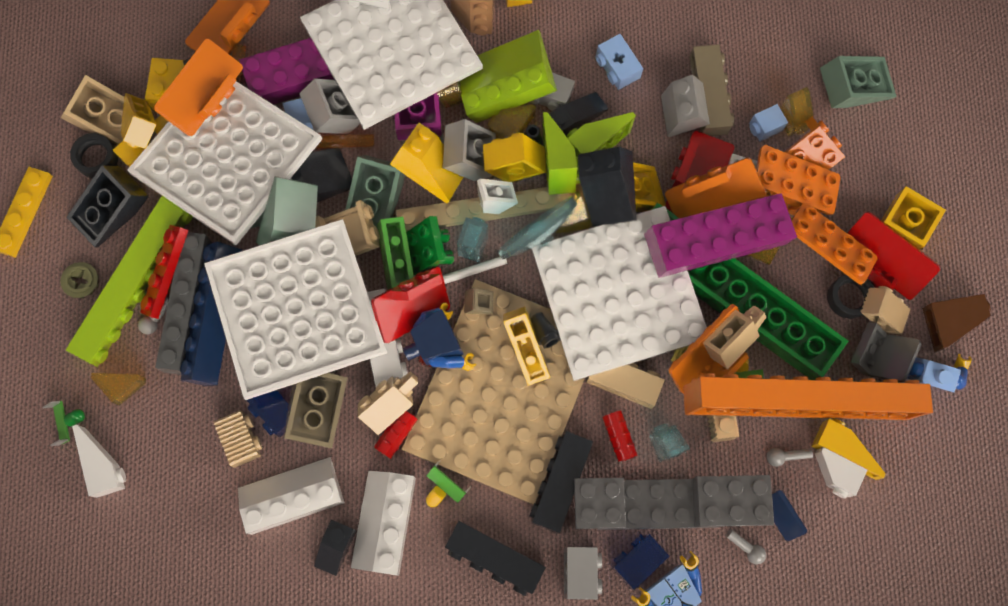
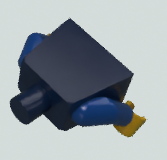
[402,303,476,371]

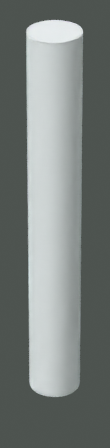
[442,255,507,284]

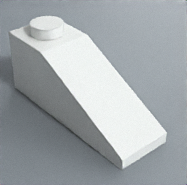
[72,425,126,498]

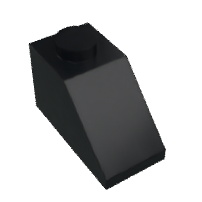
[314,520,357,576]

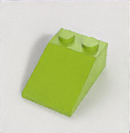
[543,112,580,195]
[567,112,636,157]

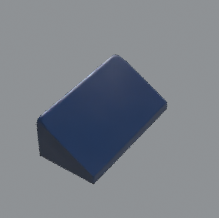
[772,490,808,541]

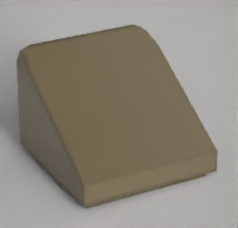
[464,288,494,314]

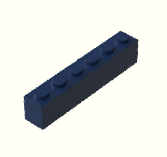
[180,242,243,386]

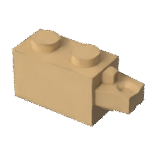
[703,306,766,370]
[358,371,418,435]

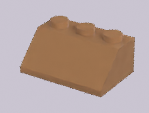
[450,0,494,35]

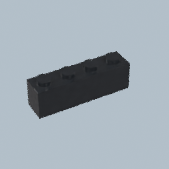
[529,431,593,534]
[445,521,546,596]

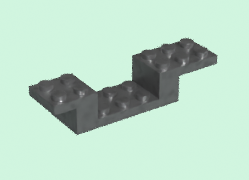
[574,475,774,530]

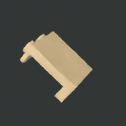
[315,200,380,256]

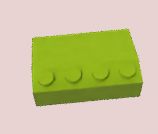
[460,30,557,123]

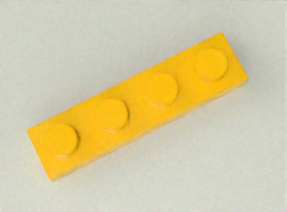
[0,167,53,258]

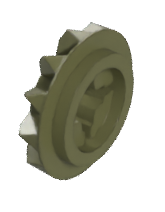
[60,262,99,299]

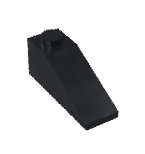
[542,92,609,137]

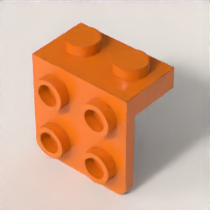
[785,116,845,170]

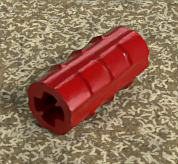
[602,410,638,463]
[374,411,418,459]

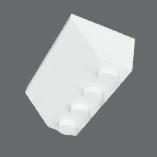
[238,457,345,535]
[351,471,416,576]

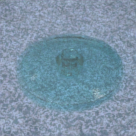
[497,196,578,259]

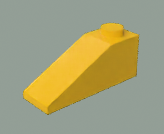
[121,93,156,149]
[503,306,550,386]
[811,418,886,480]

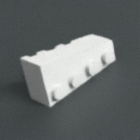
[367,289,408,387]

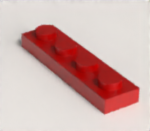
[140,225,188,319]

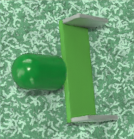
[43,401,85,446]

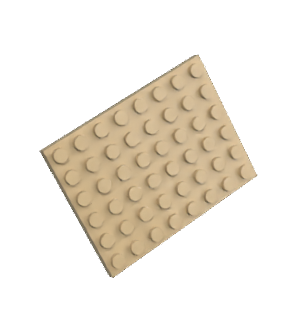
[402,279,585,505]

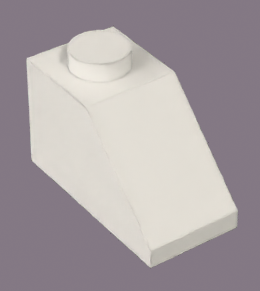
[477,179,518,214]
[815,447,867,499]

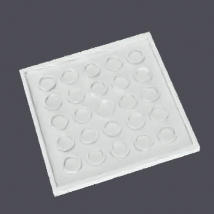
[300,0,483,130]
[127,82,322,245]
[532,206,707,381]
[204,219,387,400]

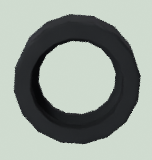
[70,133,118,178]
[827,274,874,319]

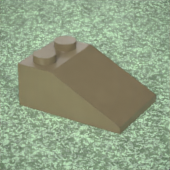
[284,373,348,448]

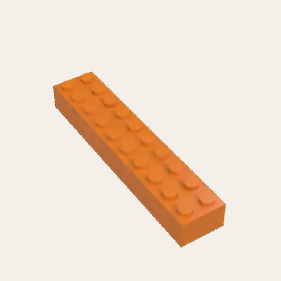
[683,373,933,420]

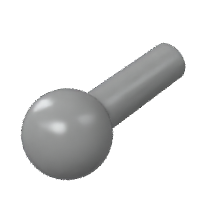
[138,297,169,335]
[766,448,813,467]
[726,529,766,565]

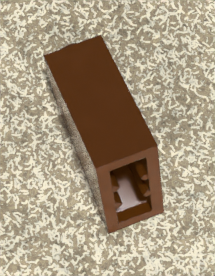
[922,294,991,352]

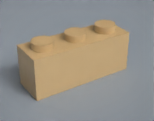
[586,363,665,409]

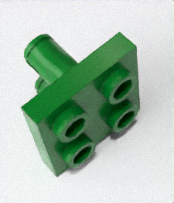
[406,216,454,276]

